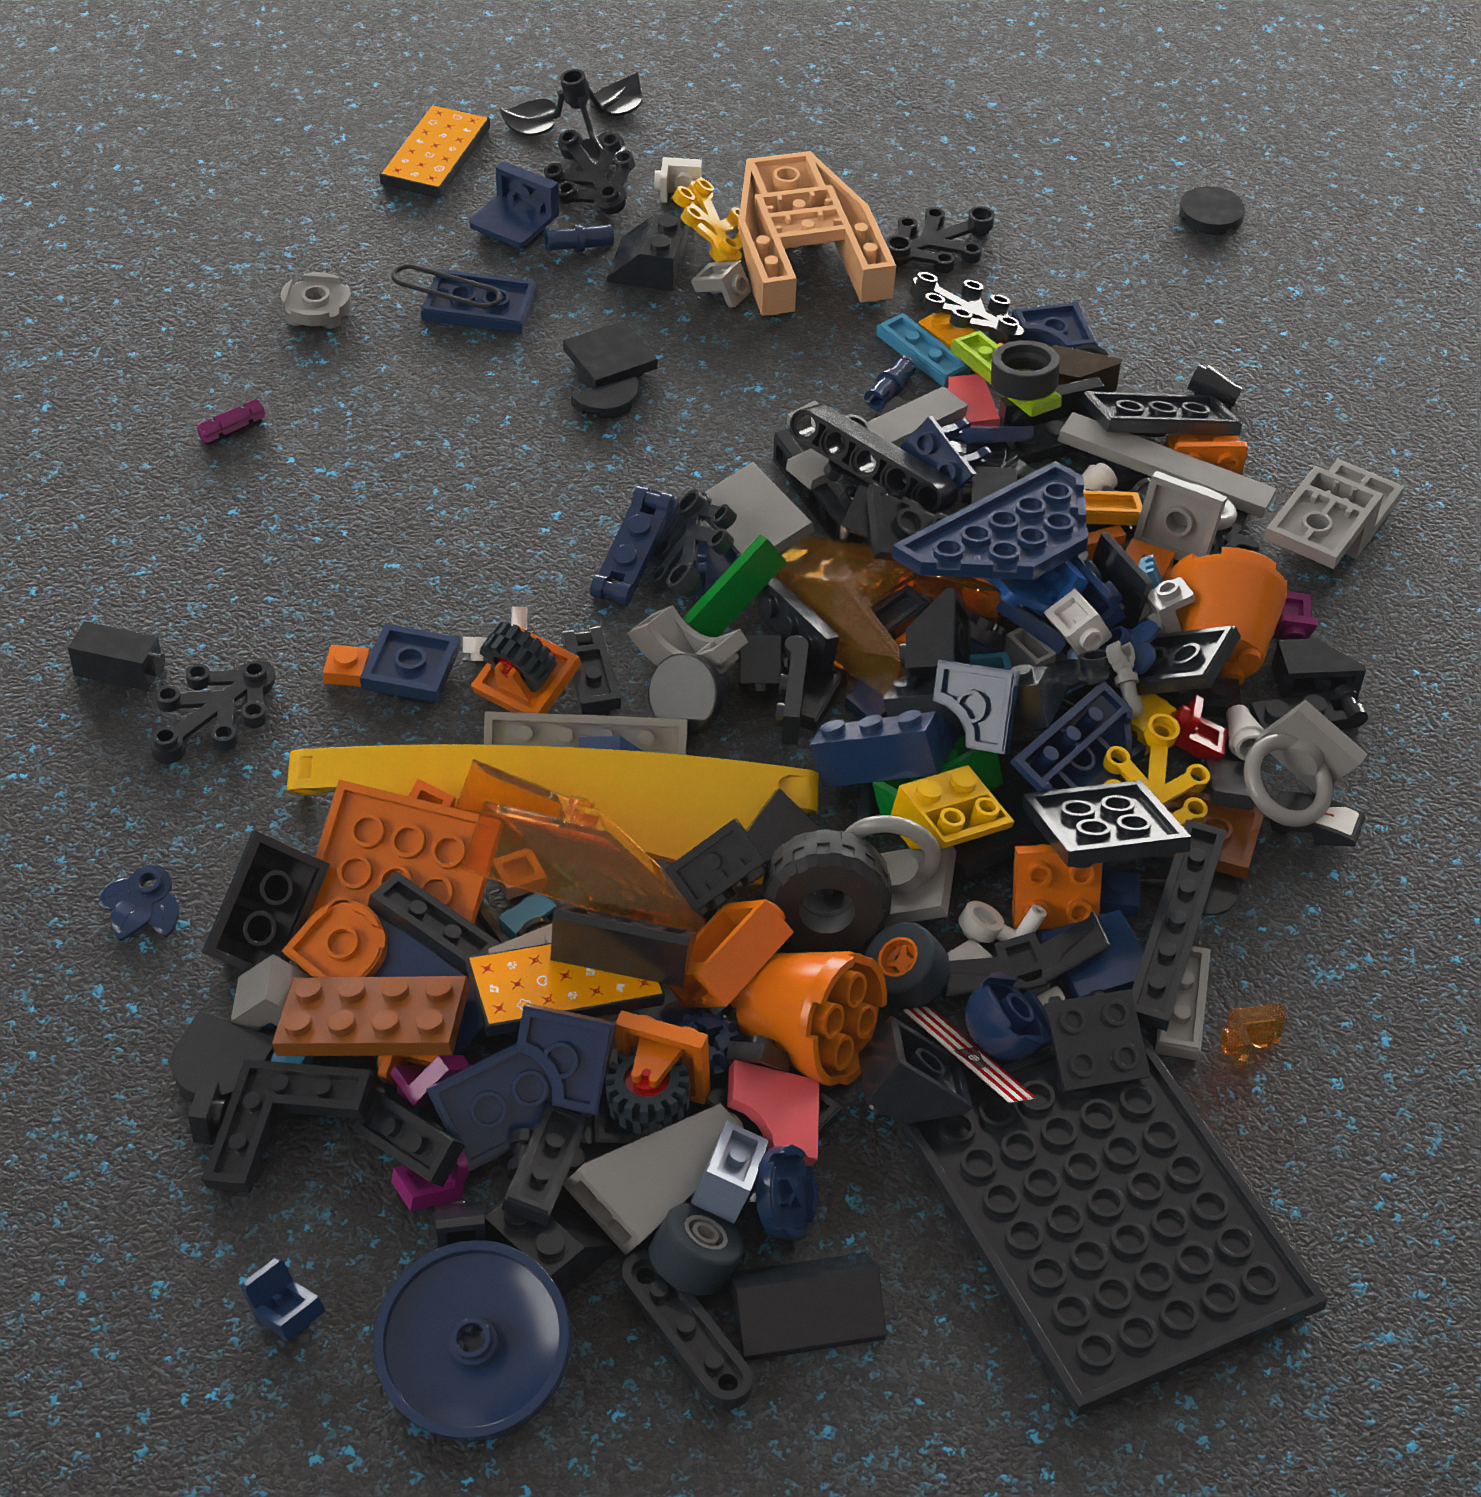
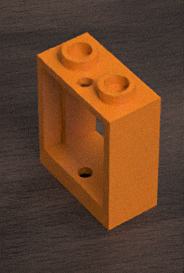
[665,899,794,1008]

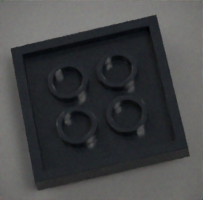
[1022,780,1191,868]

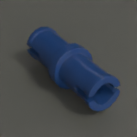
[544,224,614,252]
[864,355,916,410]

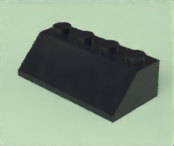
[883,664,1068,736]

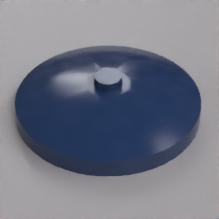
[373,1240,572,1442]

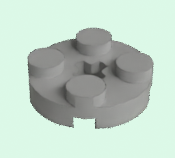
[281,272,351,329]

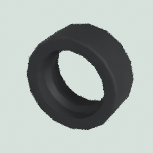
[991,341,1060,400]

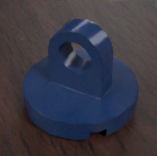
[744,1145,818,1240]

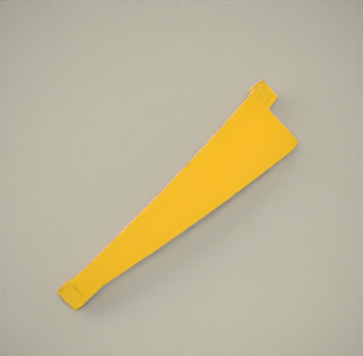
[286,744,819,886]

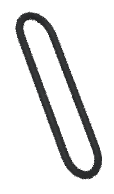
[391,264,502,309]

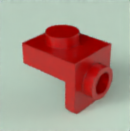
[1174,695,1228,759]

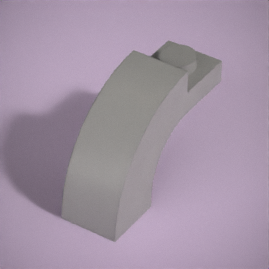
[627,605,748,674]

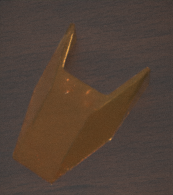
[772,535,1002,697]
[456,759,707,932]

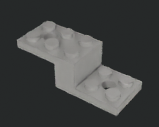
[1264,459,1405,569]

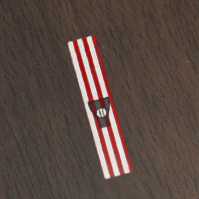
[904,1006,1035,1102]

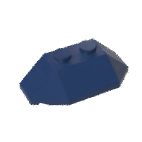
[1010,681,1132,792]

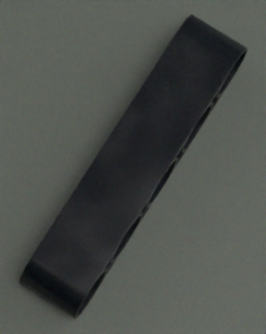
[789,404,958,514]

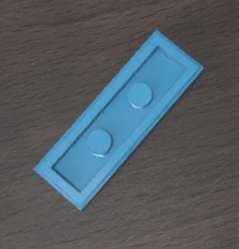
[876,313,971,388]

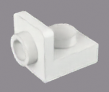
[654,157,702,203]
[1044,588,1112,657]

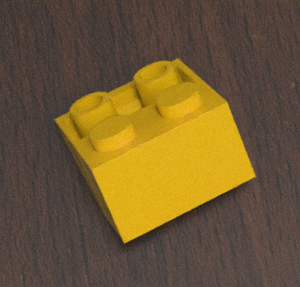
[891,765,1014,849]

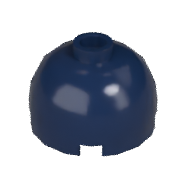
[965,972,1051,1063]

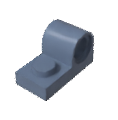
[690,1121,769,1224]

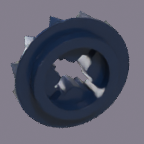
[674,1008,743,1075]

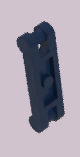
[590,485,675,606]

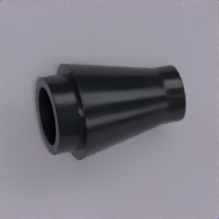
[1187,363,1243,407]

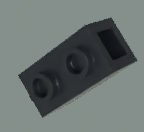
[68,621,165,691]

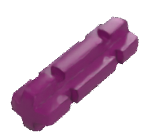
[197,399,265,443]

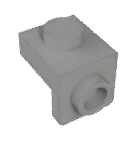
[1147,577,1195,634]

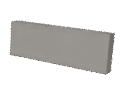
[1155,946,1211,1061]

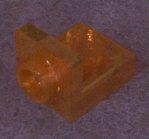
[1220,1003,1287,1069]

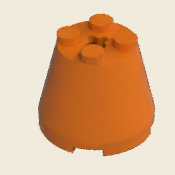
[1170,547,1287,685]
[730,951,887,1086]

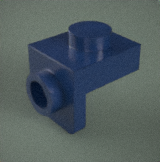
[241,1258,325,1341]

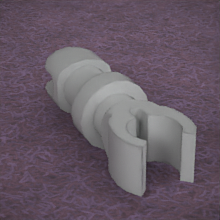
[1106,640,1144,719]

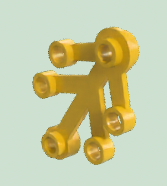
[672,178,743,262]
[1103,713,1210,826]

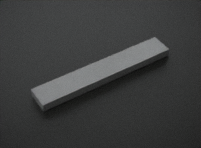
[786,386,968,490]
[1058,412,1277,518]

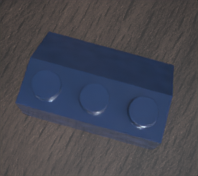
[809,710,959,788]

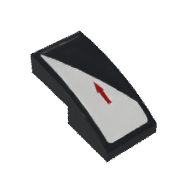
[1269,791,1365,847]

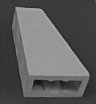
[563,1103,744,1255]

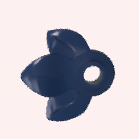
[1100,620,1161,688]
[98,864,180,941]

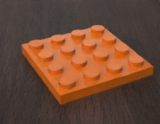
[306,780,504,972]

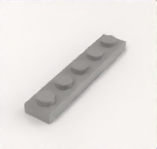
[484,711,688,755]

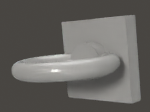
[1133,471,1237,561]
[1244,700,1367,827]
[845,815,957,927]

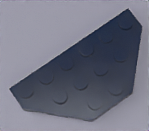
[892,461,1088,580]

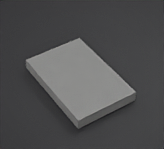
[705,462,815,554]

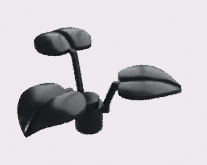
[500,69,643,165]

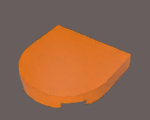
[282,901,388,978]

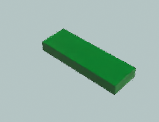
[682,534,787,637]

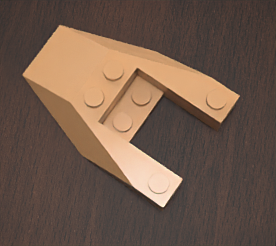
[738,151,896,316]

